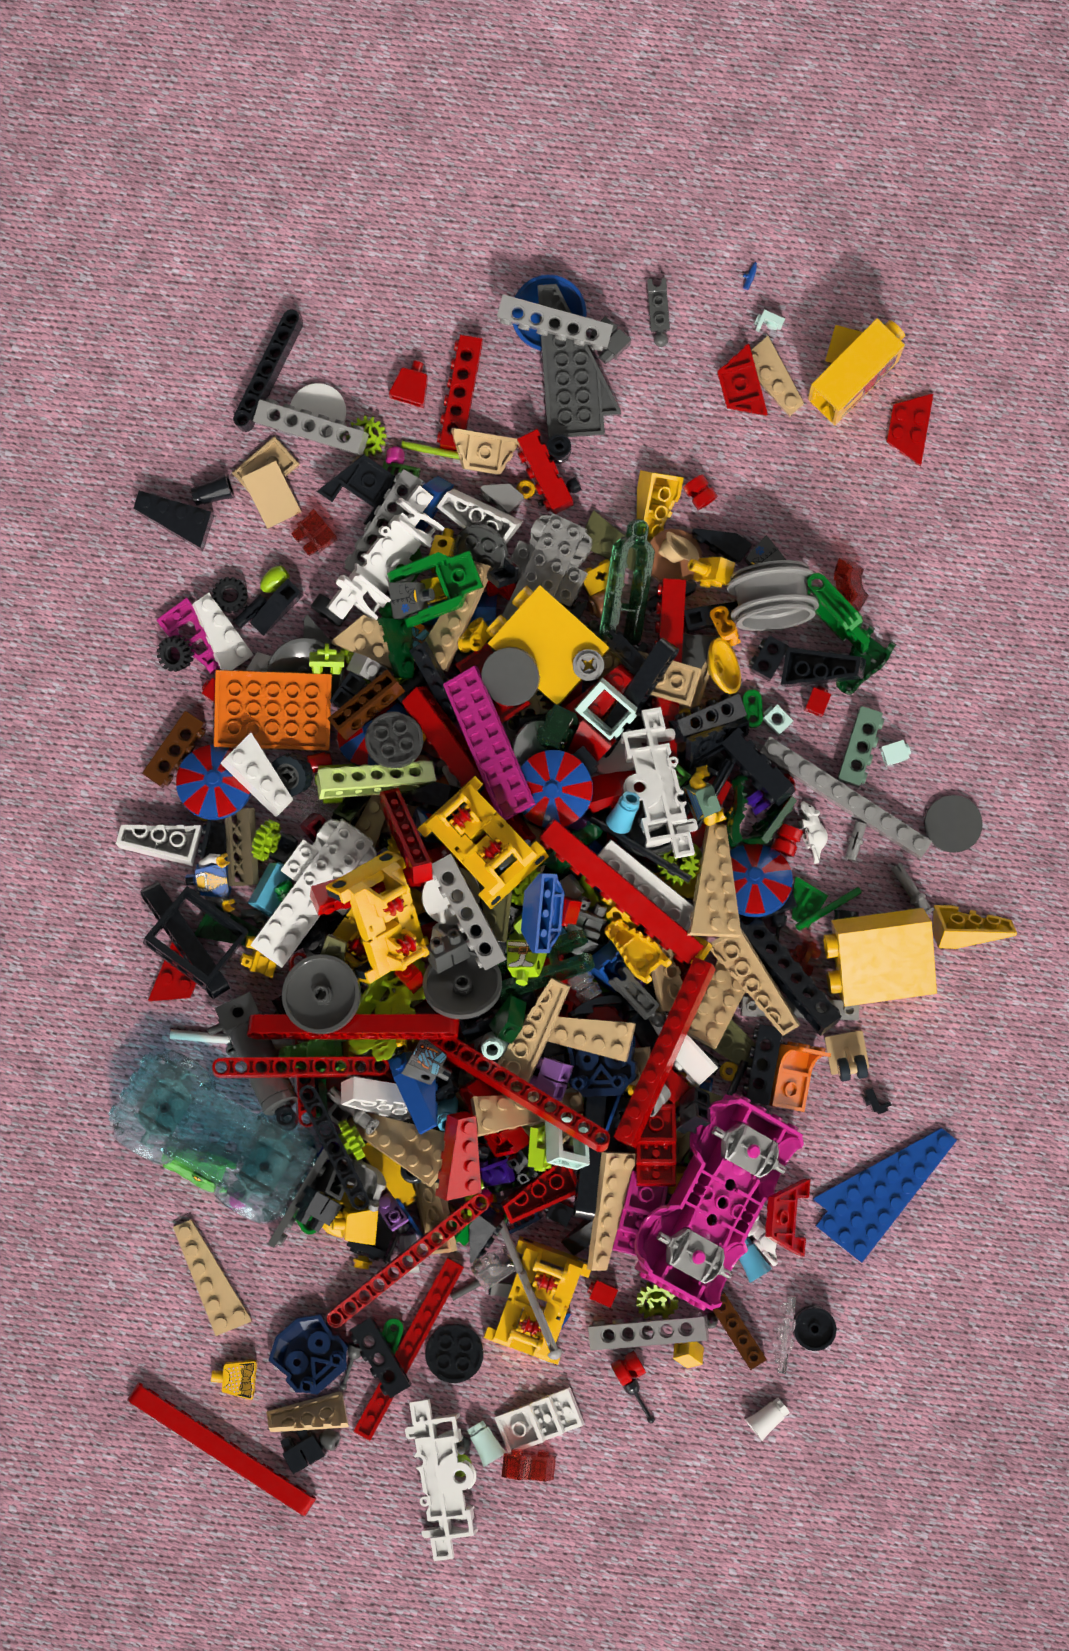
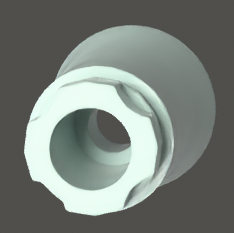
[481,1031,508,1060]
[467,1420,507,1467]

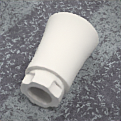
[745,1397,790,1441]

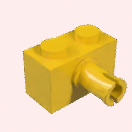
[687,557,735,588]

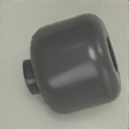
[319,1429,341,1451]

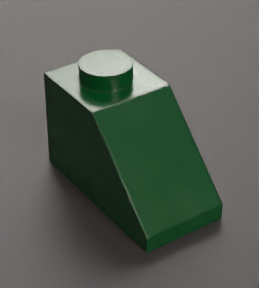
[489,994,527,1044]

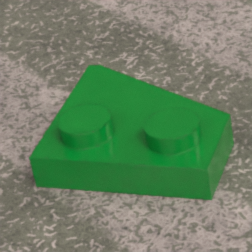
[792,877,828,929]

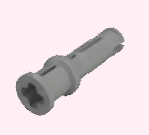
[891,863,935,915]
[327,1086,380,1135]

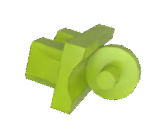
[309,643,344,674]

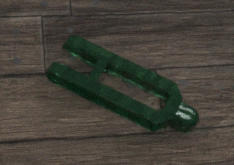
[599,519,655,645]
[497,930,595,1000]

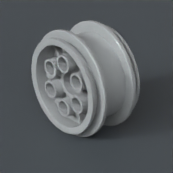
[727,560,819,631]

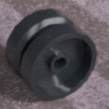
[791,1305,837,1351]

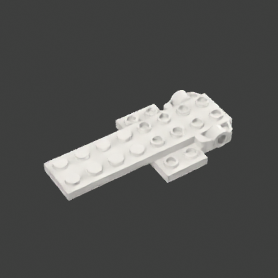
[250,819,377,968]

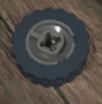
[272,752,313,797]

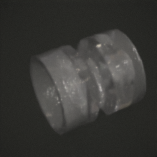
[567,968,603,1004]

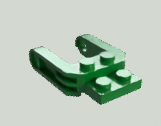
[387,551,484,628]
[807,573,870,654]

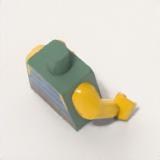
[682,765,727,826]

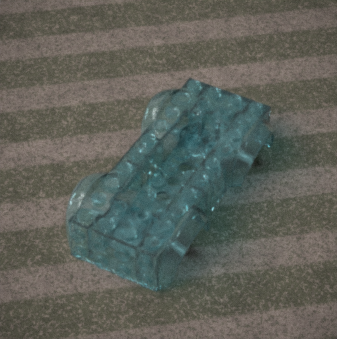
[108,1050,319,1224]

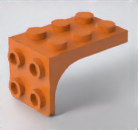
[769,1041,831,1112]

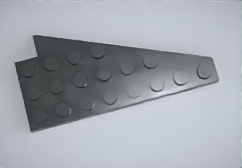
[538,284,621,439]

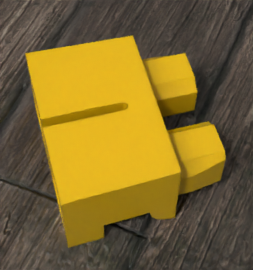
[240,936,276,978]

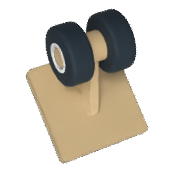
[824,1031,869,1082]

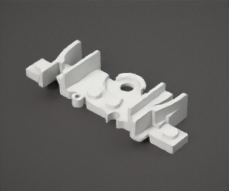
[326,485,444,620]
[621,707,698,859]
[405,1399,478,1561]

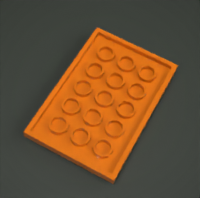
[214,670,332,751]

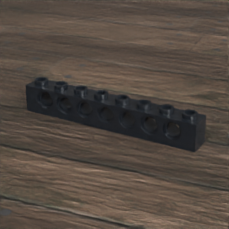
[739,914,842,1036]

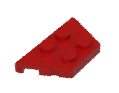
[717,344,768,416]
[886,394,934,466]
[148,942,197,1002]

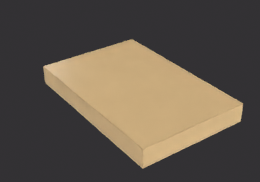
[232,436,300,492]
[242,461,301,529]

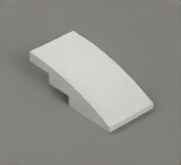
[494,1387,584,1454]

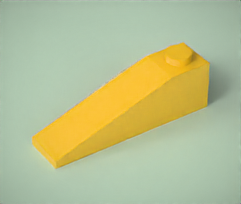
[636,470,684,549]
[933,905,1017,949]

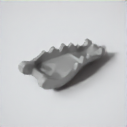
[342,1151,387,1212]

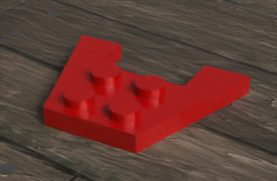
[765,1179,811,1257]

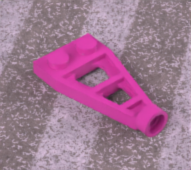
[156,598,220,674]

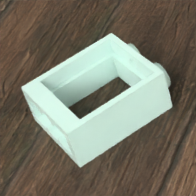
[575,677,637,740]
[545,1117,590,1170]

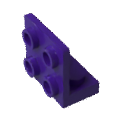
[479,1157,516,1187]

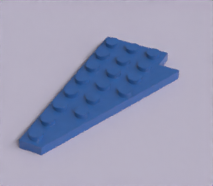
[813,1128,957,1263]

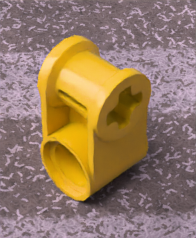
[458,618,491,653]

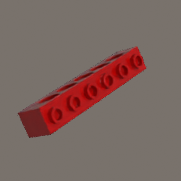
[437,334,483,451]
[380,788,433,884]

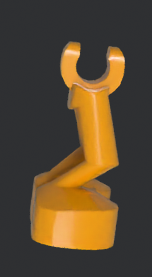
[710,606,741,647]

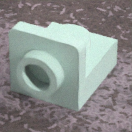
[754,310,785,332]

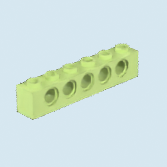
[316,760,436,799]

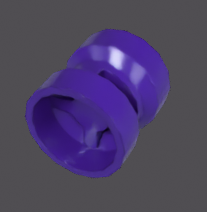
[747,790,771,816]

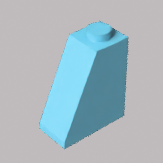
[248,862,292,917]

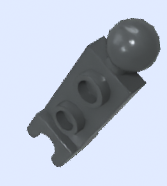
[647,278,670,347]
[608,967,667,1027]

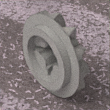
[573,649,604,681]

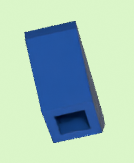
[415,476,454,532]

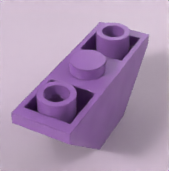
[378,1187,409,1232]

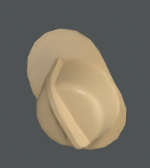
[658,532,699,563]

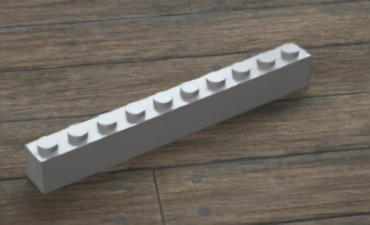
[759,737,932,859]

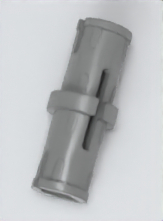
[844,821,867,861]

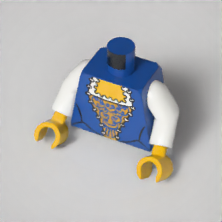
[185,853,235,912]

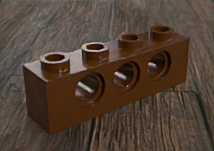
[328,670,405,740]
[142,711,206,788]
[713,1291,767,1370]

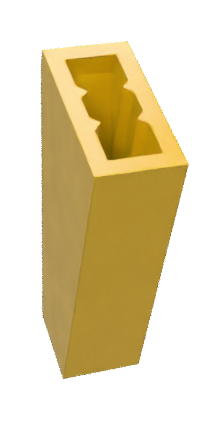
[362,1142,417,1207]

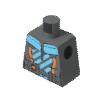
[401,1039,452,1085]

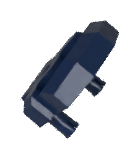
[568,1035,638,1097]
[268,1314,348,1395]

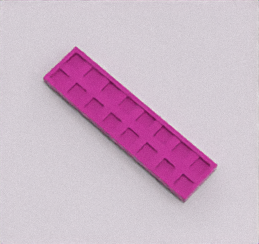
[443,666,535,821]

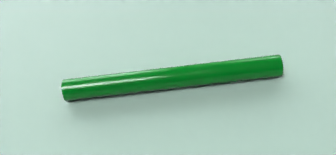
[795,887,862,931]

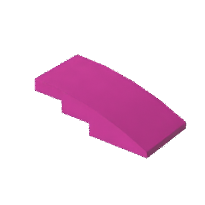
[612,1171,669,1256]

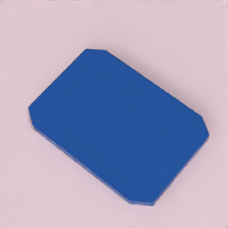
[601,1095,621,1141]
[395,1198,423,1238]

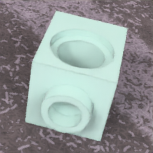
[763,704,793,736]
[880,740,911,767]

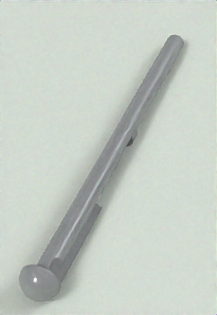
[500,1214,562,1360]

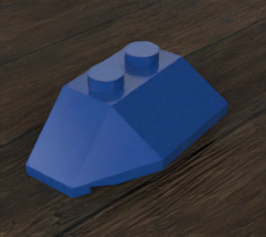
[521,873,565,953]

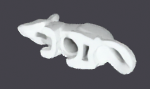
[798,801,828,864]
[748,1215,778,1267]

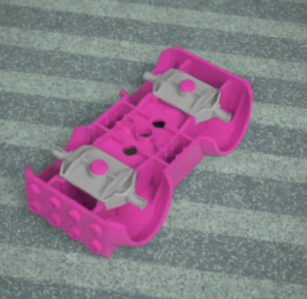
[634,1093,804,1311]

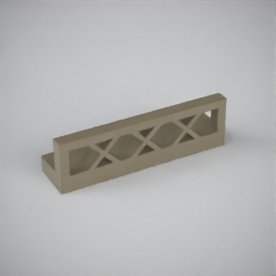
[225,808,259,886]

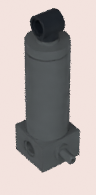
[207,992,298,1131]

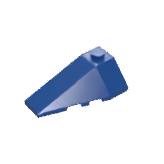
[388,1051,438,1134]

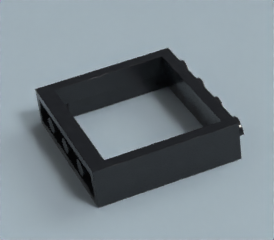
[143,886,249,990]

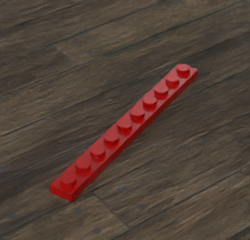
[353,1257,464,1441]

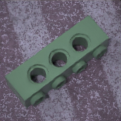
[837,706,885,787]

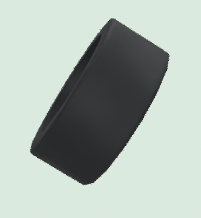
[311,594,348,627]

